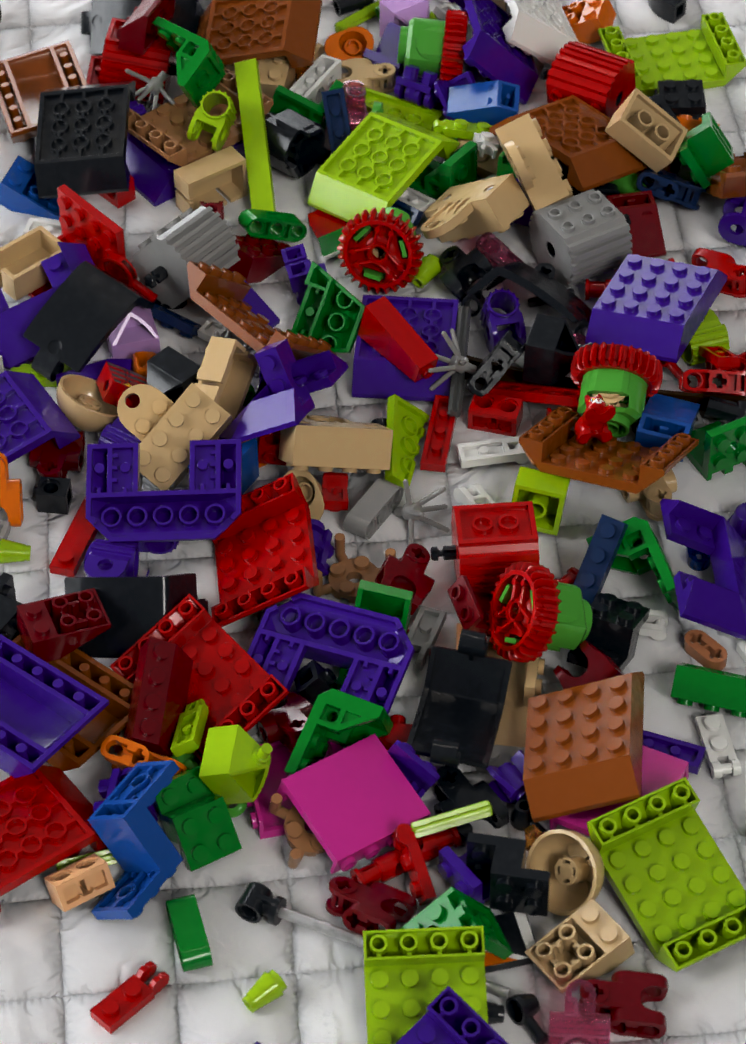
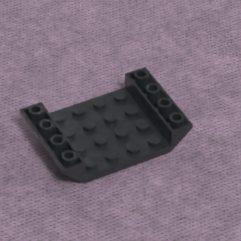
[34,81,136,199]

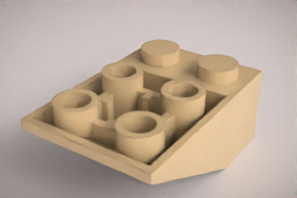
[525,899,635,993]

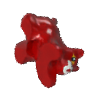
[574,394,616,445]

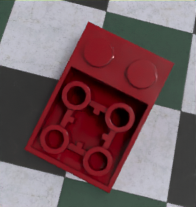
[606,190,666,258]
[228,234,291,283]
[17,588,111,662]

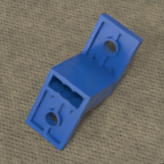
[88,760,183,920]

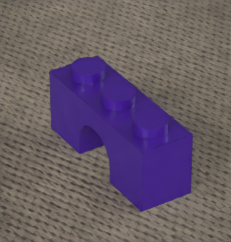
[254,339,315,412]

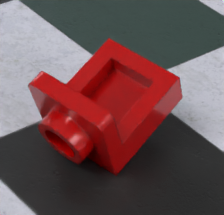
[322,472,349,512]

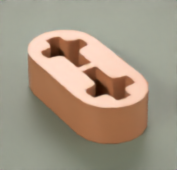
[683,629,728,670]

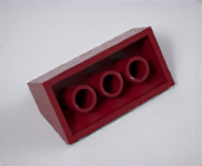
[117,0,176,55]
[122,637,193,758]

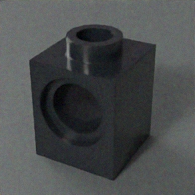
[33,476,73,514]

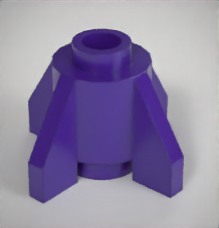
[486,750,527,804]

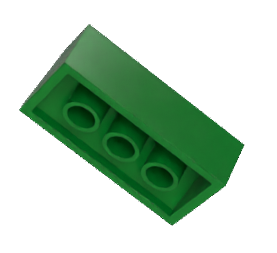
[670,663,746,718]

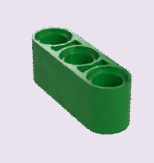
[238,209,307,242]
[165,894,213,972]

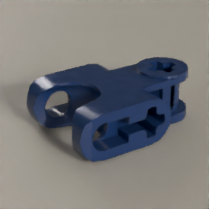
[636,166,707,210]

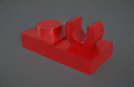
[698,346,741,371]

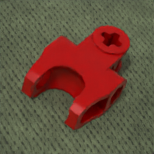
[679,369,746,397]

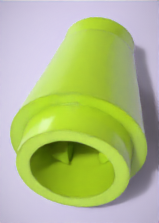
[412,254,443,288]
[0,538,31,564]
[242,970,287,1013]

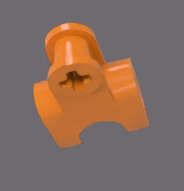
[0,452,24,527]
[100,735,187,777]

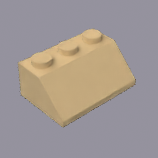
[605,88,688,173]

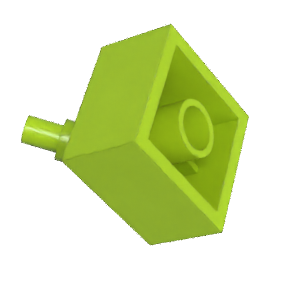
[512,466,570,536]
[199,724,272,805]

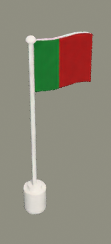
[308,174,496,263]

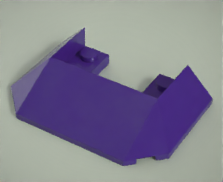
[0,242,95,370]
[219,350,349,442]
[85,439,242,543]
[660,499,746,641]
[247,592,415,714]

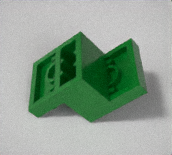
[678,111,734,189]
[154,766,242,872]

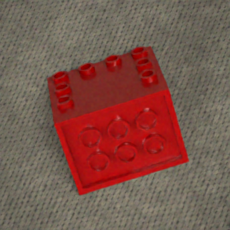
[28,184,128,297]

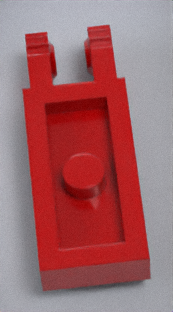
[391,823,436,906]
[90,961,170,1034]

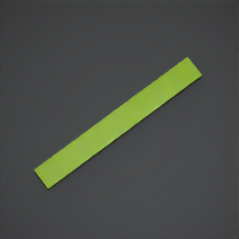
[234,58,276,226]

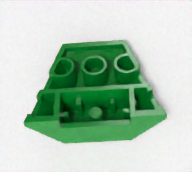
[287,261,365,353]

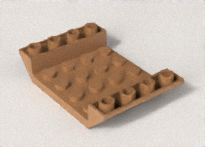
[128,67,274,167]

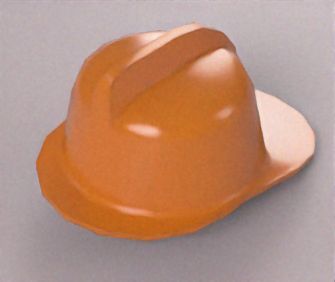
[324,26,374,61]

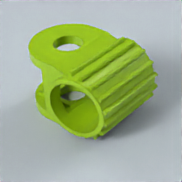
[187,89,237,152]
[681,309,730,366]

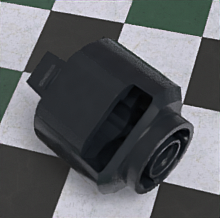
[265,109,331,179]

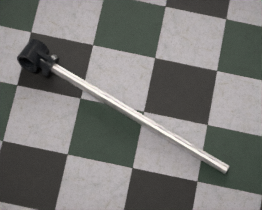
[235,882,511,1000]

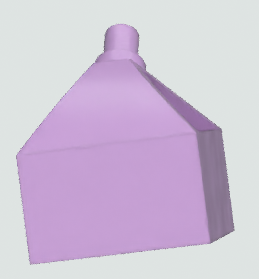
[379,0,429,38]
[106,306,160,359]

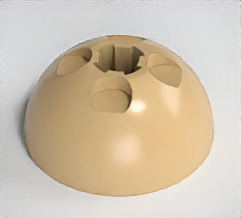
[56,374,118,432]
[526,829,605,916]

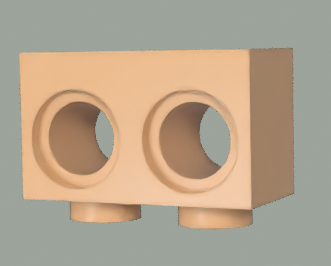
[43,853,116,912]

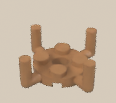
[313,533,396,603]
[269,793,326,869]

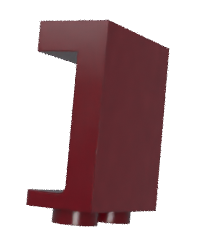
[447,575,496,637]

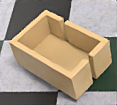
[173,146,248,213]
[0,225,62,301]
[194,336,258,426]

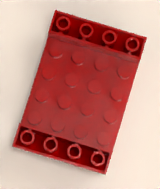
[211,473,319,627]
[109,593,290,763]
[0,765,107,912]

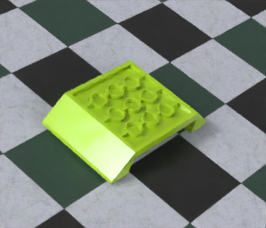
[598,12,746,97]
[307,112,460,222]
[587,777,746,972]
[363,926,488,1044]

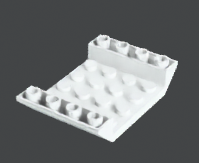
[502,0,579,65]

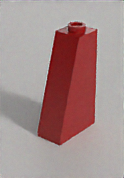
[358,296,439,382]

